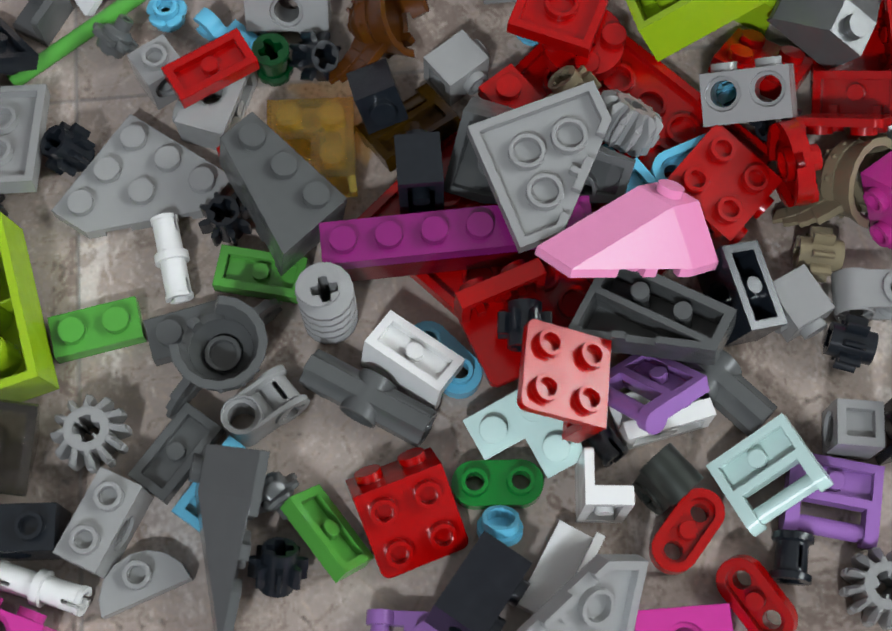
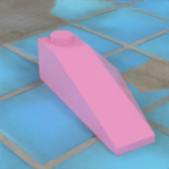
[535,179,719,278]

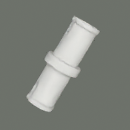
[150,213,194,304]
[0,560,92,617]

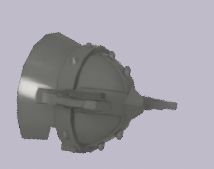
[166,295,283,419]

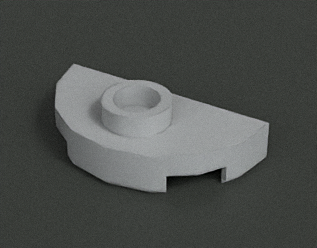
[99,550,194,620]

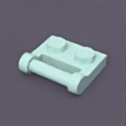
[706,413,834,537]

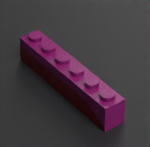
[319,195,592,282]

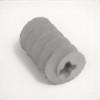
[295,262,358,344]

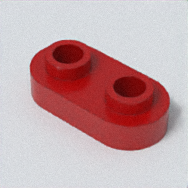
[649,488,725,575]
[716,554,798,631]

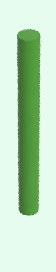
[6,0,147,86]

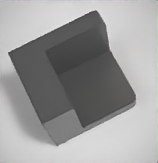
[13,0,74,47]

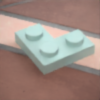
[462,389,584,478]

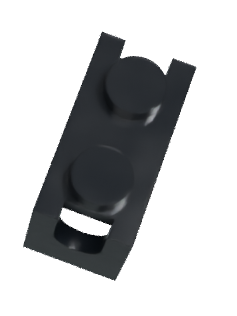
[425,531,532,631]

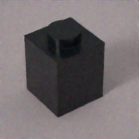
[346,58,409,134]

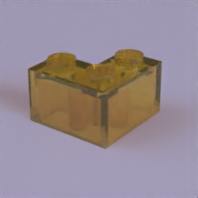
[267,97,358,197]

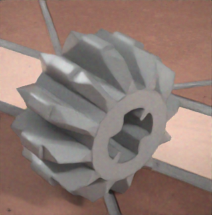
[601,89,664,157]
[50,394,132,474]
[838,547,892,631]

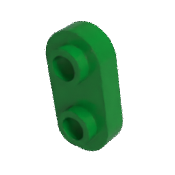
[451,459,544,510]

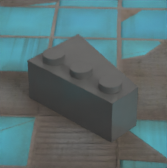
[220,112,348,276]
[568,269,737,366]

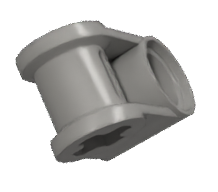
[831,267,892,321]
[220,365,310,447]

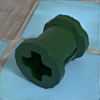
[251,33,294,87]

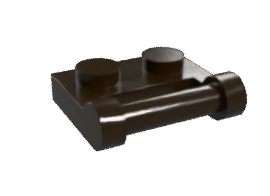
[355,83,460,173]

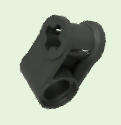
[632,443,704,515]

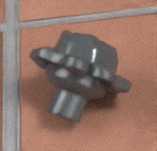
[92,14,139,59]
[259,472,299,520]

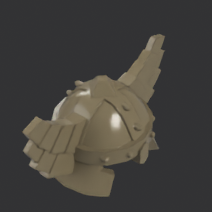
[772,127,892,229]

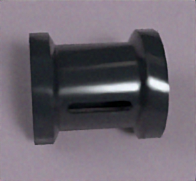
[769,530,815,586]

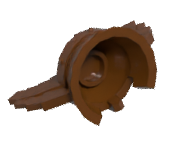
[329,0,430,85]

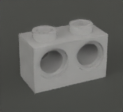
[699,56,798,127]

